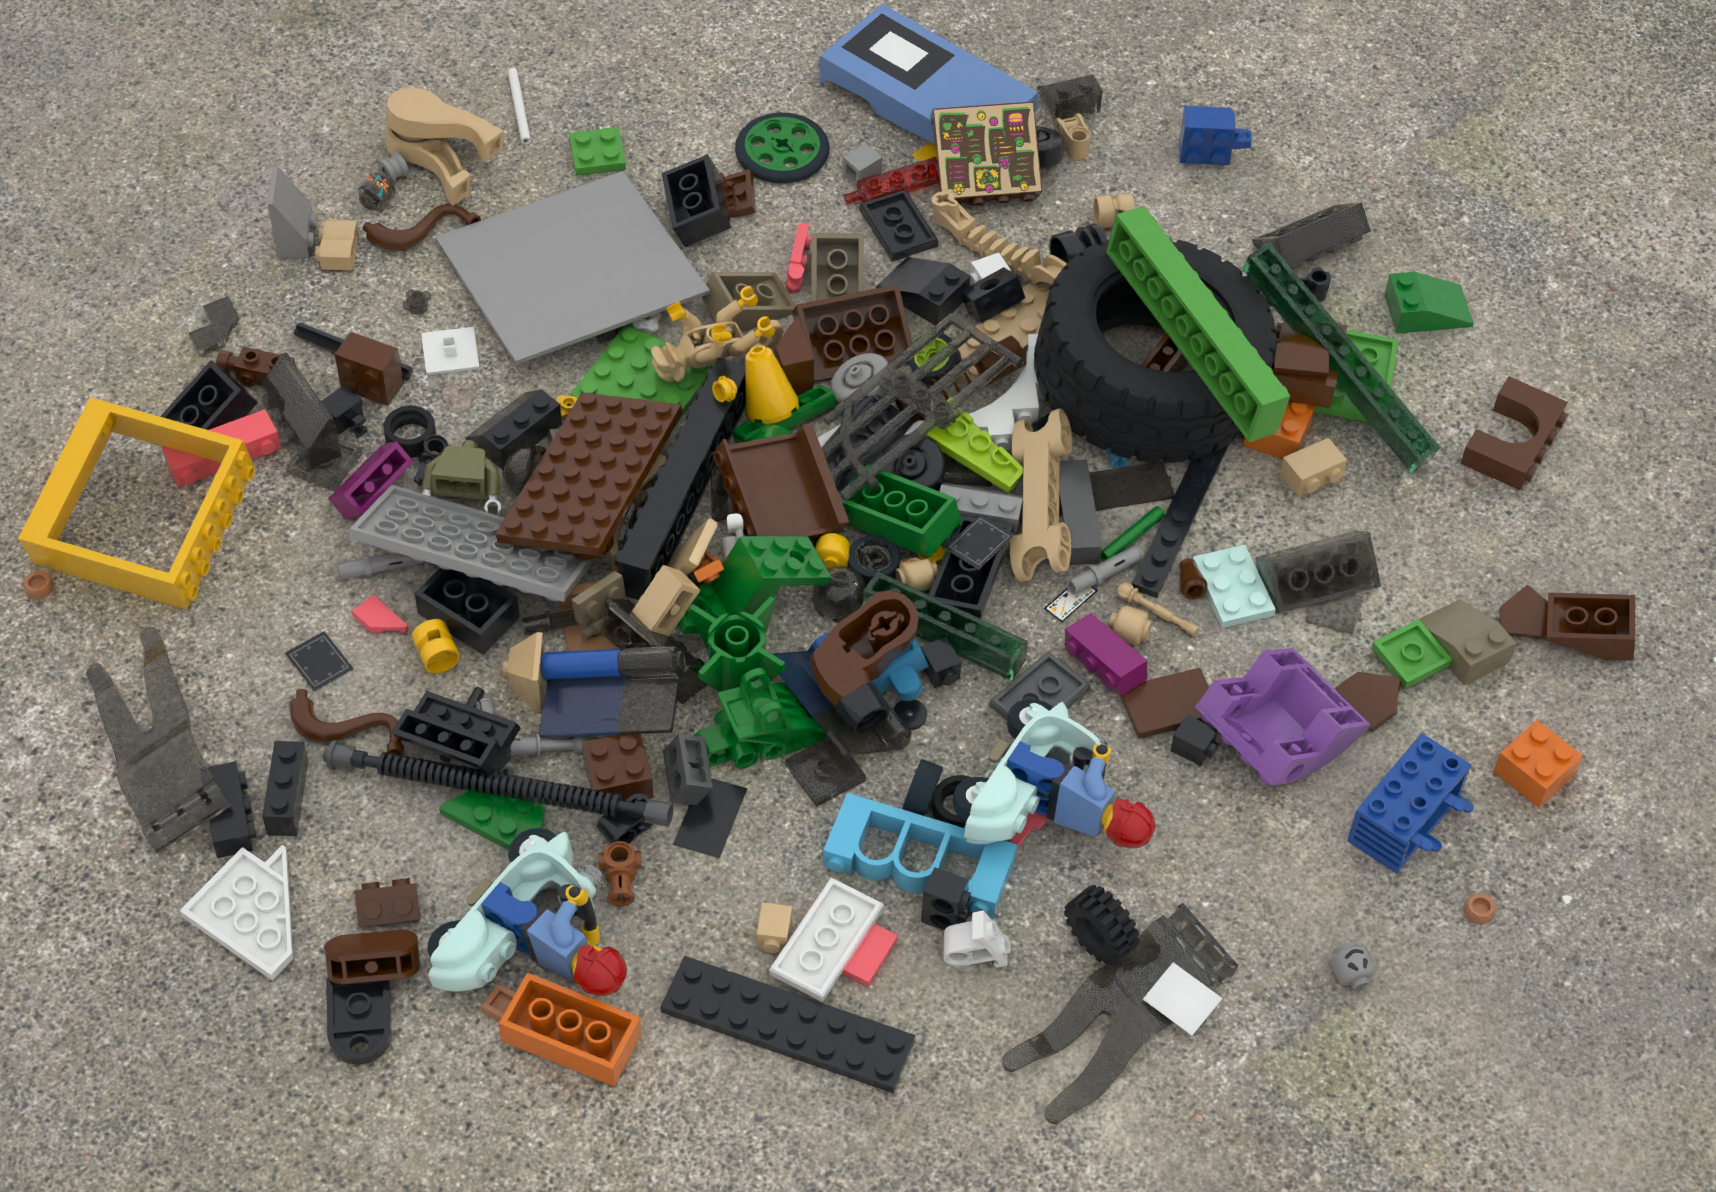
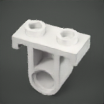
[943,910,1011,968]

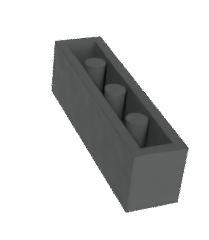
[1059,459,1102,565]

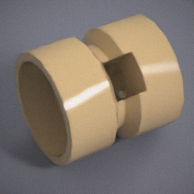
[1093,193,1135,229]

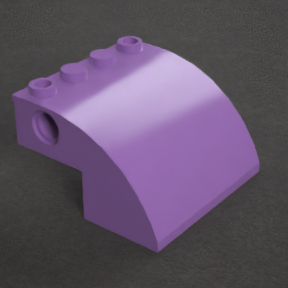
[1195,648,1371,786]

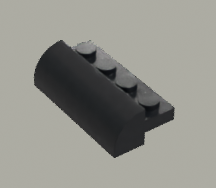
[391,691,521,773]

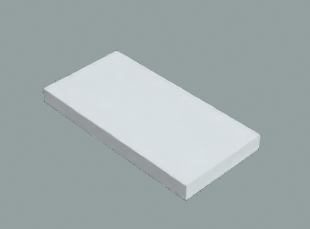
[769,877,884,1002]

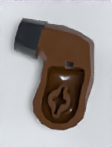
[809,590,919,736]

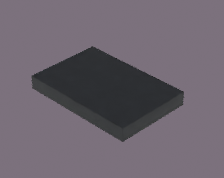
[859,189,939,262]

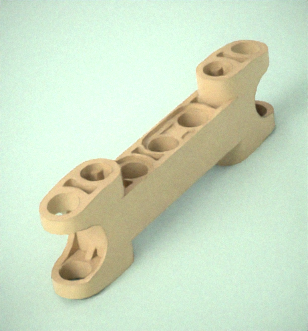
[1010,408,1072,583]

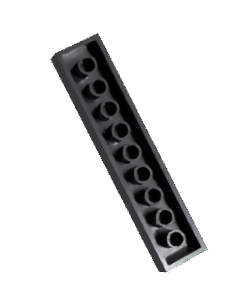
[614,357,746,600]

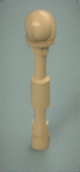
[1117,583,1199,637]

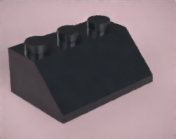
[465,389,562,470]

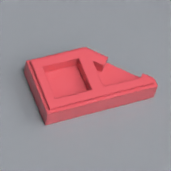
[352,595,409,633]

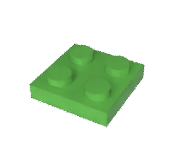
[569,127,626,176]
[1371,619,1453,689]

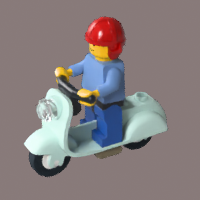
[953,699,1156,849]
[427,828,627,996]

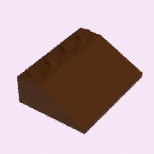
[792,284,913,382]

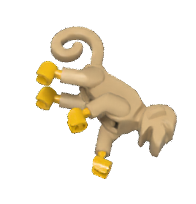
[651,286,783,382]

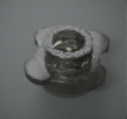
[403,289,431,315]

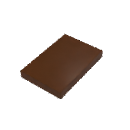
[1120,668,1209,739]

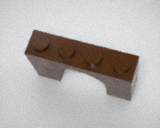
[1271,313,1348,409]
[1460,376,1569,490]

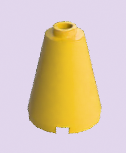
[745,345,799,424]

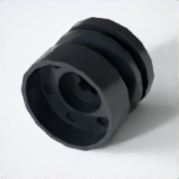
[1049,223,1107,263]

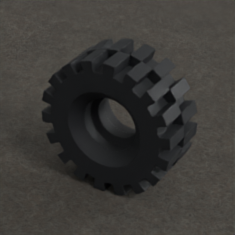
[1064,885,1140,965]

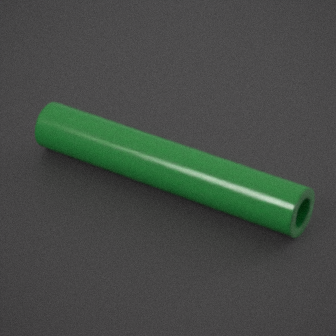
[1100,506,1165,561]

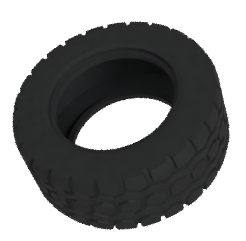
[1034,238,1277,463]

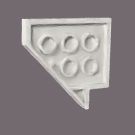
[180,845,293,981]

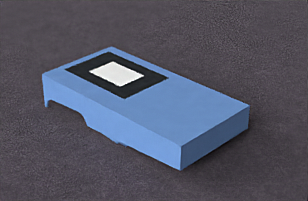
[817,4,1038,144]

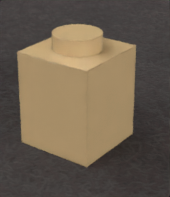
[757,902,792,954]

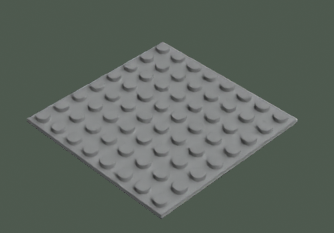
[435,171,710,365]

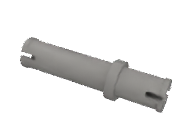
[1066,545,1144,595]
[337,553,424,580]

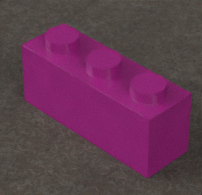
[328,441,413,519]
[1064,613,1147,696]

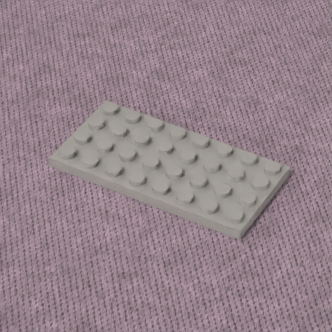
[348,485,596,602]

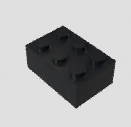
[661,154,732,247]
[414,568,520,655]

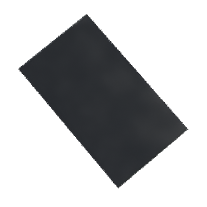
[673,778,748,858]

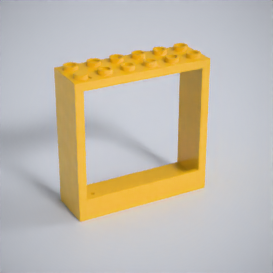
[18,397,255,609]

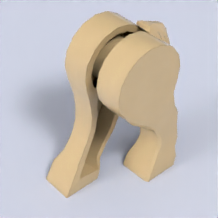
[385,88,504,206]

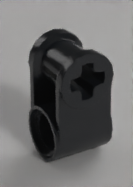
[597,794,653,844]

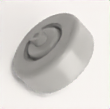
[830,353,897,414]

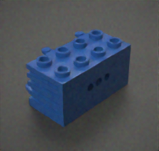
[1347,733,1474,874]

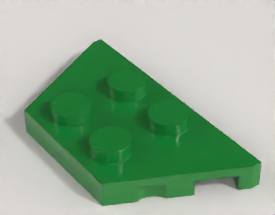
[439,790,546,850]

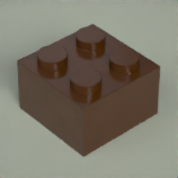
[335,332,404,406]
[582,730,654,801]

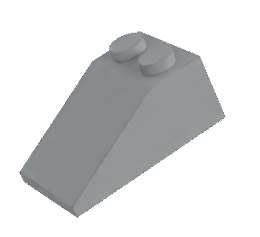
[267,166,318,258]

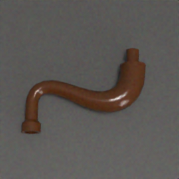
[363,203,481,251]
[289,689,404,756]

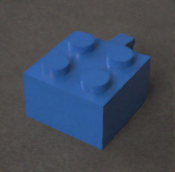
[1179,106,1252,165]

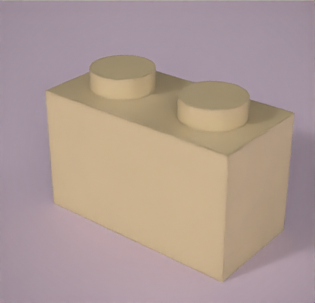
[1280,438,1347,497]
[632,565,701,636]

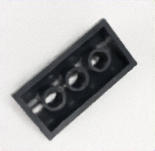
[927,515,1014,627]

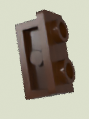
[355,878,420,927]

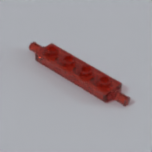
[843,157,939,204]

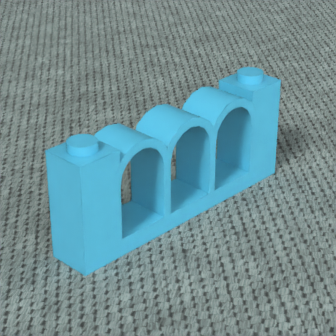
[823,793,1017,919]

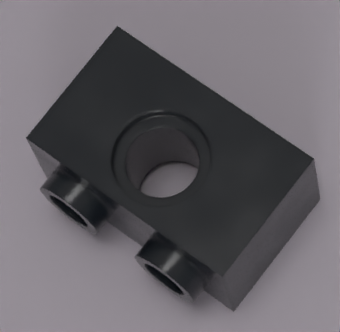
[960,267,1026,323]

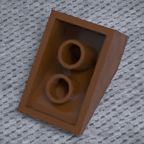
[1547,593,1635,661]

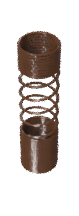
[895,335,1027,423]

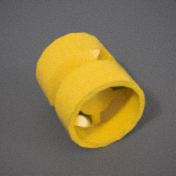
[411,619,460,674]

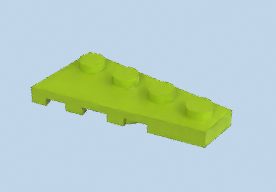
[920,397,1024,493]

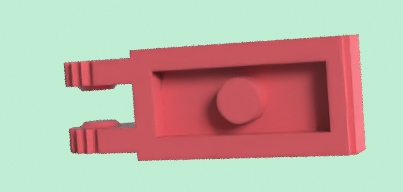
[786,222,812,293]

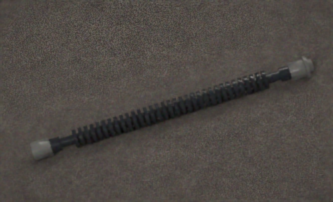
[323,740,674,827]

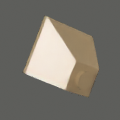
[503,632,545,713]

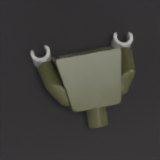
[421,440,502,516]

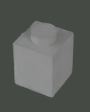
[843,143,883,189]

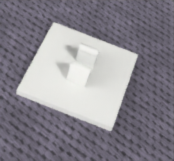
[421,327,480,375]

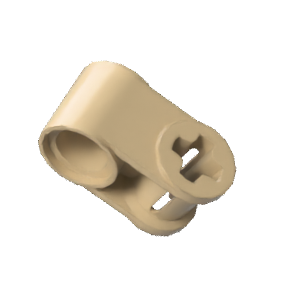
[1054,113,1091,160]

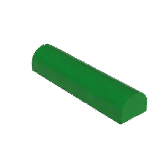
[731,385,837,444]

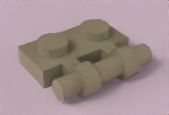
[572,571,630,640]

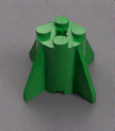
[690,596,785,692]

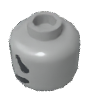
[1330,941,1375,990]

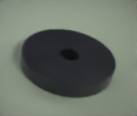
[892,699,927,730]

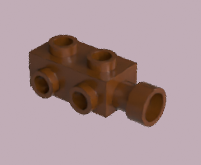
[216,347,299,393]

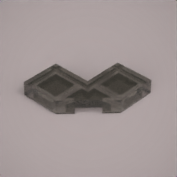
[189,296,239,356]

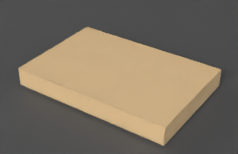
[668,518,718,576]

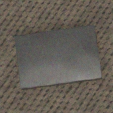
[989,651,1090,720]

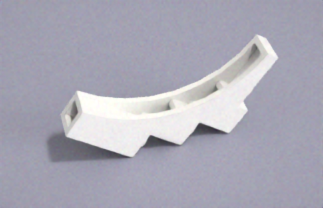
[969,334,1045,451]

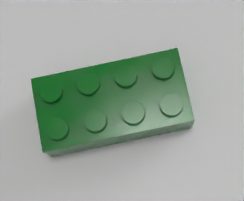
[839,464,961,558]

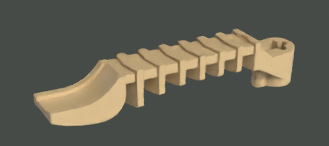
[931,191,1067,285]

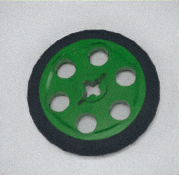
[735,112,830,183]

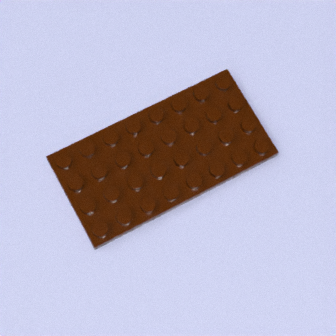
[495,392,683,557]

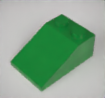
[1384,272,1474,334]

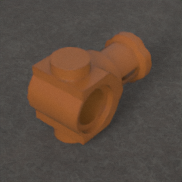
[598,841,641,907]

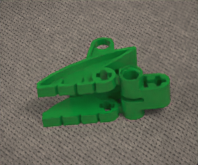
[694,668,842,769]

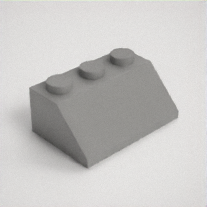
[940,481,1023,535]

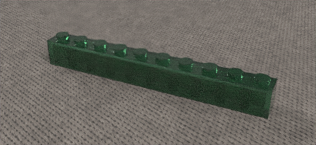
[1242,242,1441,473]

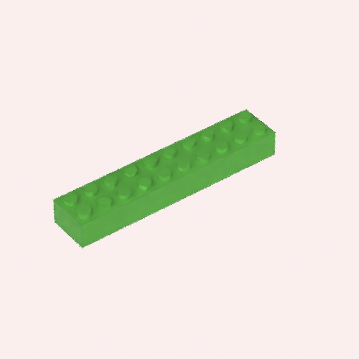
[1106,206,1290,442]

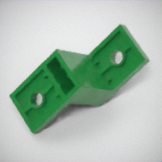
[677,536,832,634]

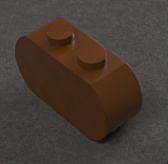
[324,929,421,984]

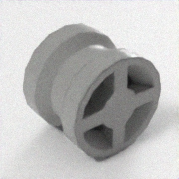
[378,152,409,184]

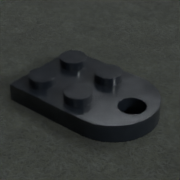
[326,978,392,1065]

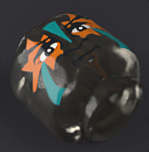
[358,173,396,211]

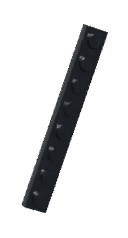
[1132,442,1231,598]

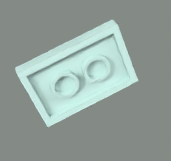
[1193,545,1276,628]

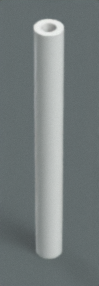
[508,68,531,145]

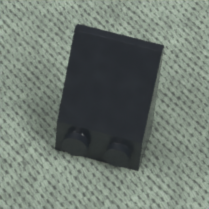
[876,257,971,327]
[160,360,258,430]

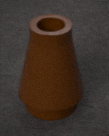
[1179,558,1207,600]

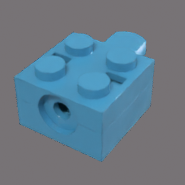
[872,638,929,701]

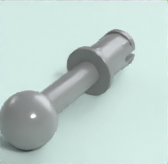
[509,734,593,758]

